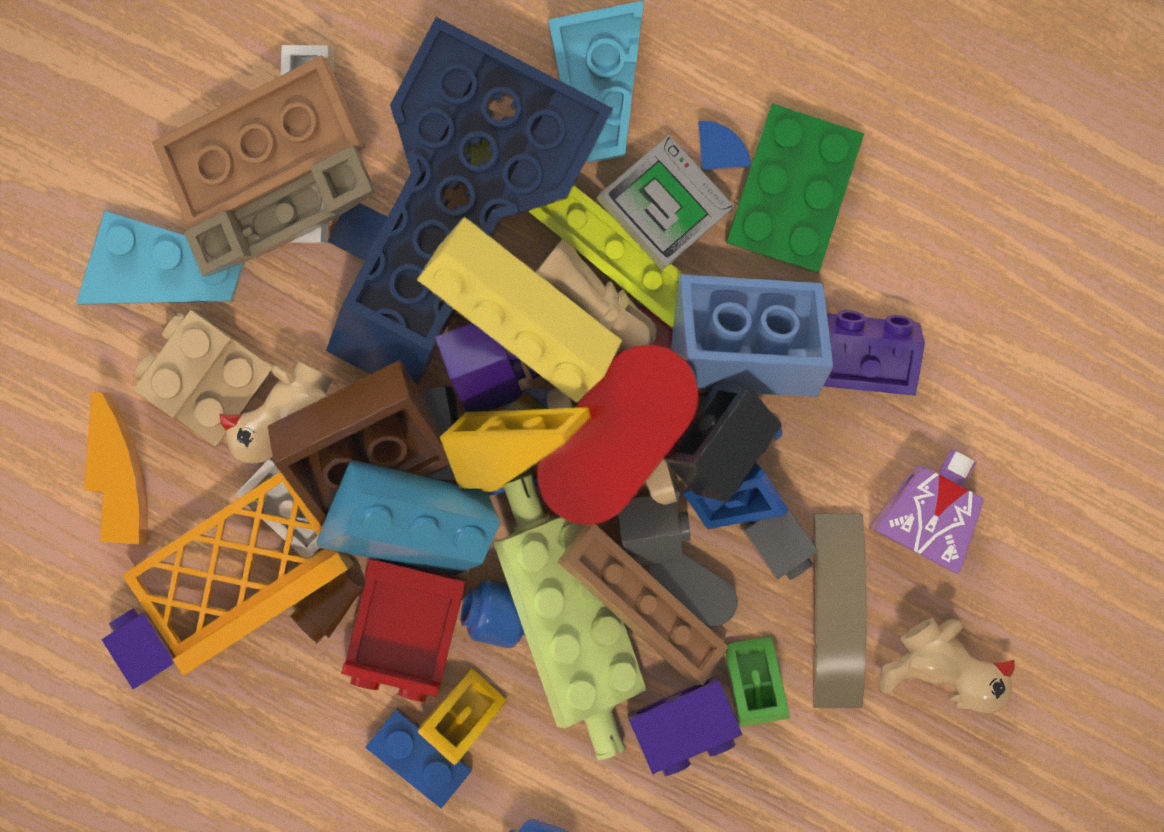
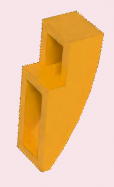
[84,392,148,544]

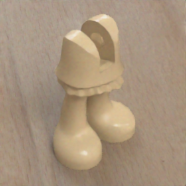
[536,238,657,354]

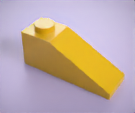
[440,408,590,492]

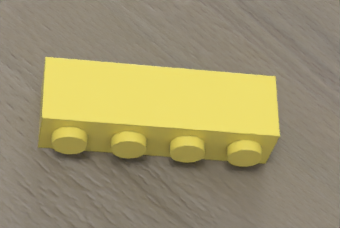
[417,217,622,403]

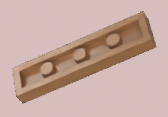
[558,524,729,685]

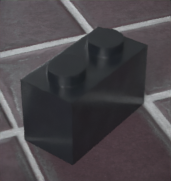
[664,381,782,502]

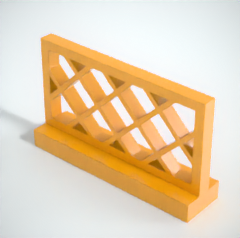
[122,472,354,676]

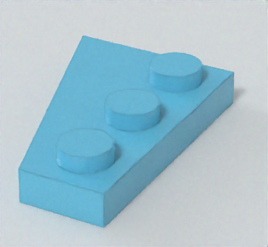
[548,1,644,164]
[76,211,245,305]

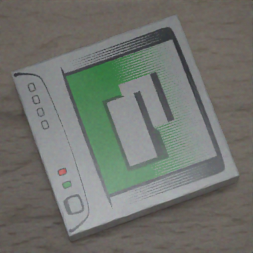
[597,135,735,271]

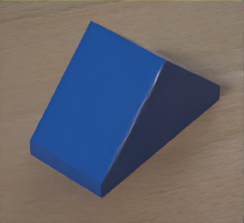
[683,463,788,529]

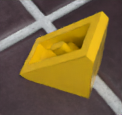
[418,668,508,765]

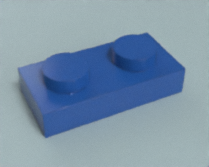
[365,708,473,809]

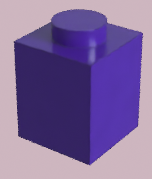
[101,608,175,689]

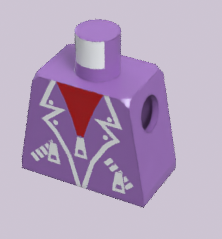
[869,449,984,574]

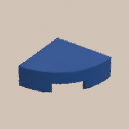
[698,121,751,171]

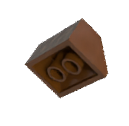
[268,360,450,526]

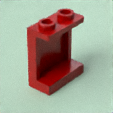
[341,558,467,702]

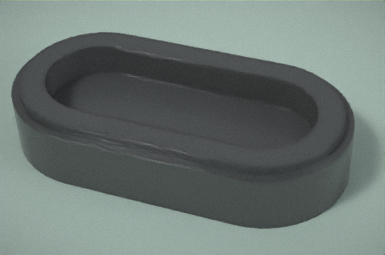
[648,553,738,626]

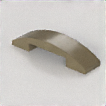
[184,145,376,277]
[813,513,866,708]

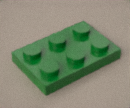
[725,103,864,274]

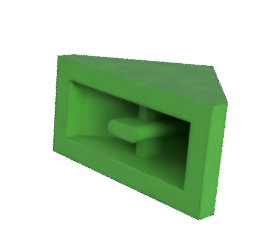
[725,636,790,726]

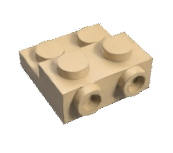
[133,310,272,447]

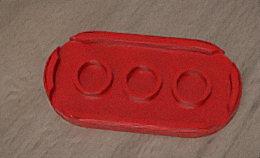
[537,345,699,525]

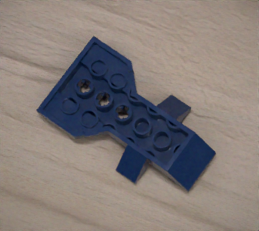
[326,17,613,386]

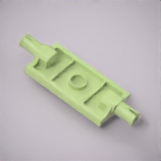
[493,474,647,760]

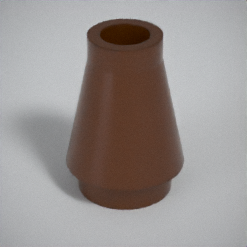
[290,572,362,644]

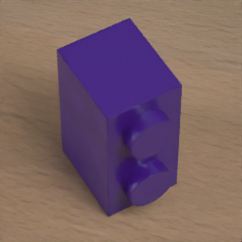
[435,323,527,412]
[627,675,743,776]

